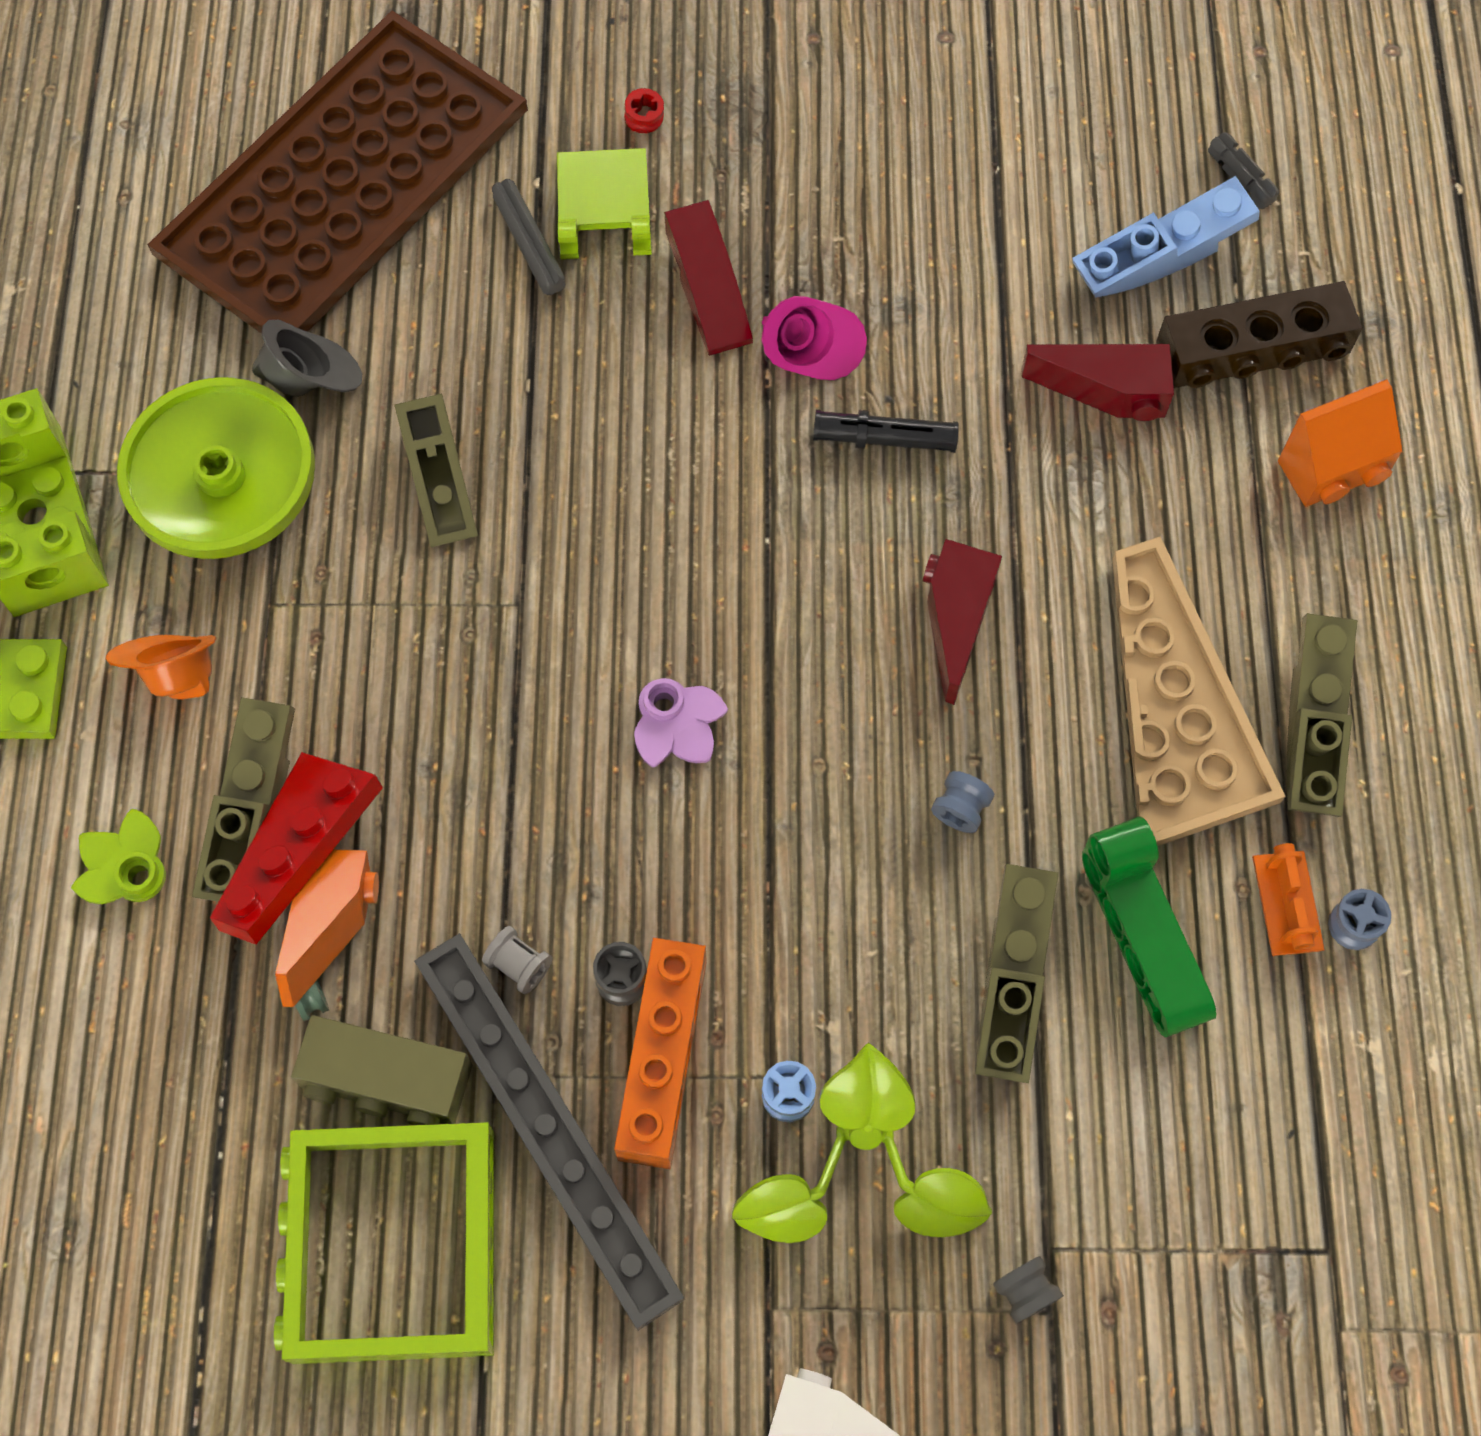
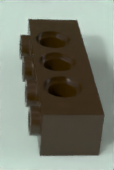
[1156,281,1363,388]

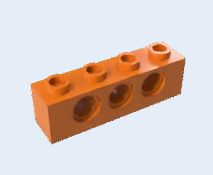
[614,937,707,1170]

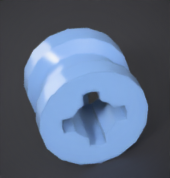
[762,1060,816,1123]

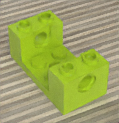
[0,388,109,617]

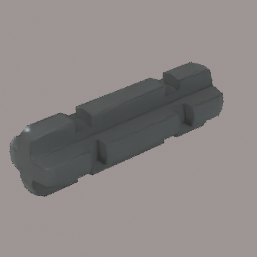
[1208,132,1279,210]

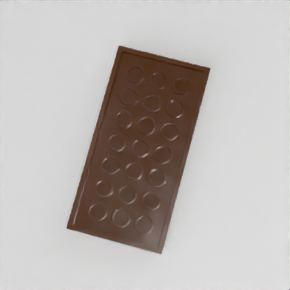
[147,10,528,333]

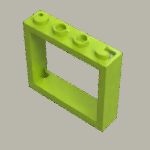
[274,1122,494,1364]

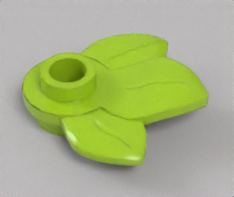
[71,809,166,904]

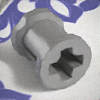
[482,926,553,995]

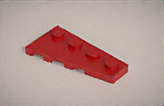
[210,752,383,945]

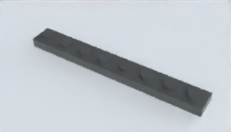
[414,933,685,1331]

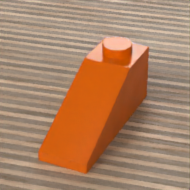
[275,849,379,1007]

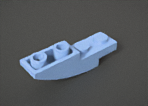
[1072,176,1260,298]

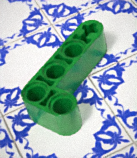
[1082,816,1217,1038]

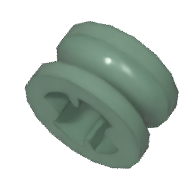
[295,979,329,1021]

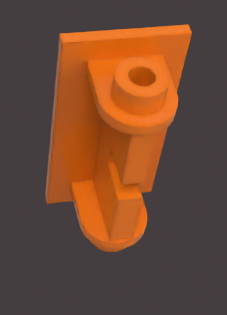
[1252,843,1325,956]

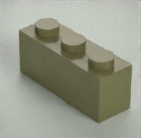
[291,1015,473,1125]

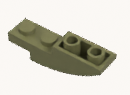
[1287,613,1358,817]
[192,697,295,902]
[975,864,1059,1083]

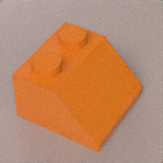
[1278,379,1402,507]

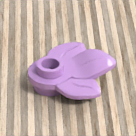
[634,678,728,768]

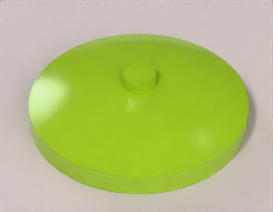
[117,377,315,559]

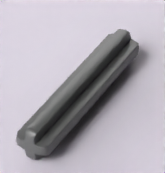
[492,179,566,295]

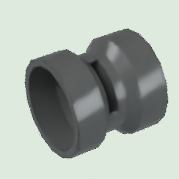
[593,942,647,1006]

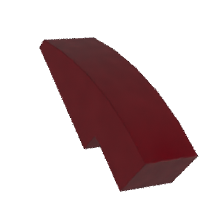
[664,200,753,356]

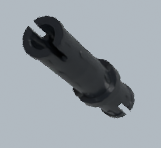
[813,410,959,453]

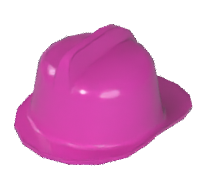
[761,296,867,380]

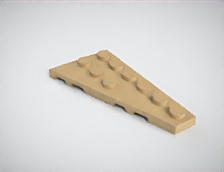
[1112,536,1286,846]

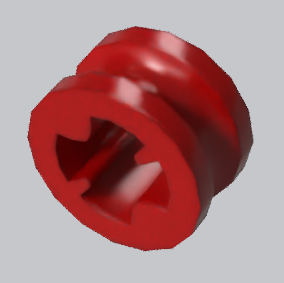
[624,88,664,133]

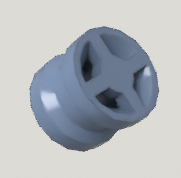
[931,771,995,833]
[1328,888,1391,950]

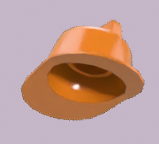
[105,635,216,700]

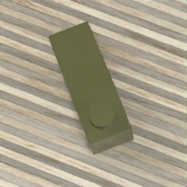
[394,393,478,547]

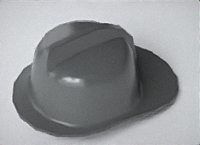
[252,320,363,397]

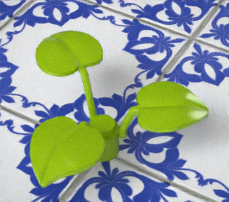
[732,1043,992,1243]

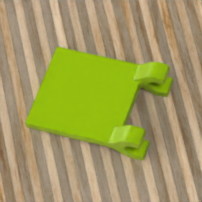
[557,148,652,259]

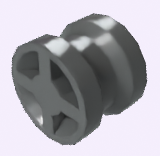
[993,1256,1064,1324]

